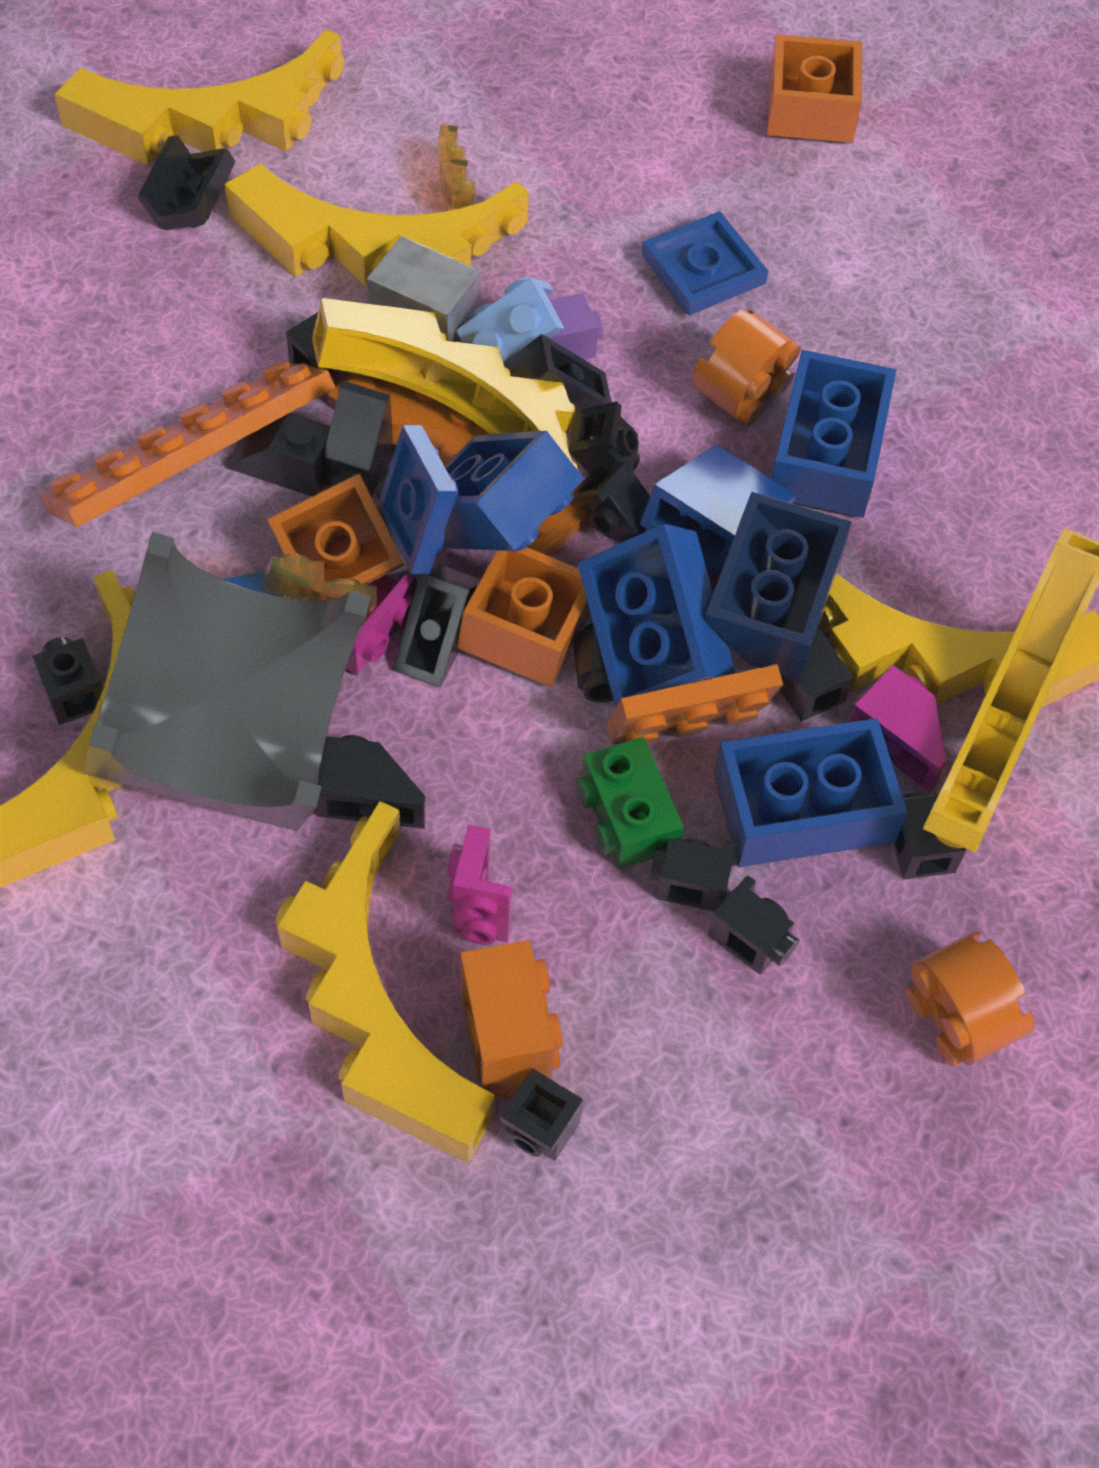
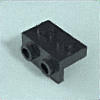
[138,135,236,230]

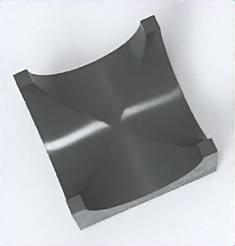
[84,531,371,831]

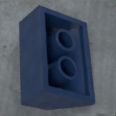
[705,491,852,681]

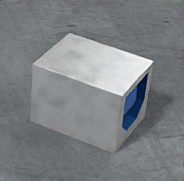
[367,236,481,343]

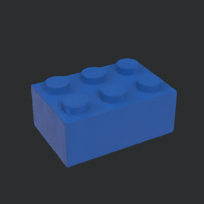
[772,349,897,518]
[443,430,584,551]
[577,524,736,707]
[713,718,907,868]

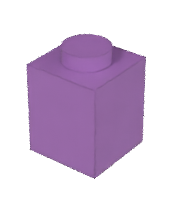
[550,293,603,360]

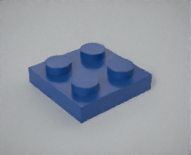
[641,211,768,316]
[377,425,458,574]

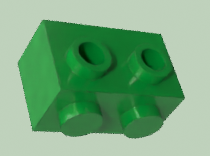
[576,737,684,869]

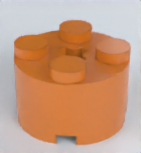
[691,309,801,426]
[906,931,1034,1067]

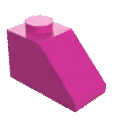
[849,665,946,792]

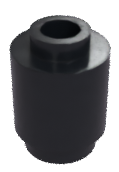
[573,623,614,703]

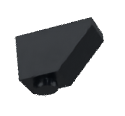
[503,334,612,411]
[323,381,394,497]
[227,413,330,497]
[393,564,481,687]
[317,735,426,829]

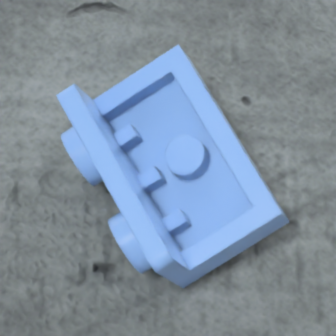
[456,277,564,363]

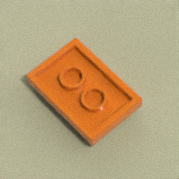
[606,664,783,744]

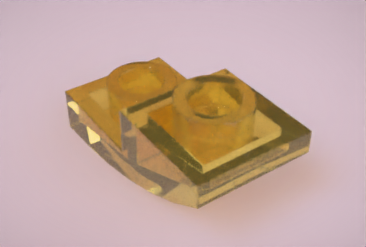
[438,124,476,211]
[262,554,377,625]

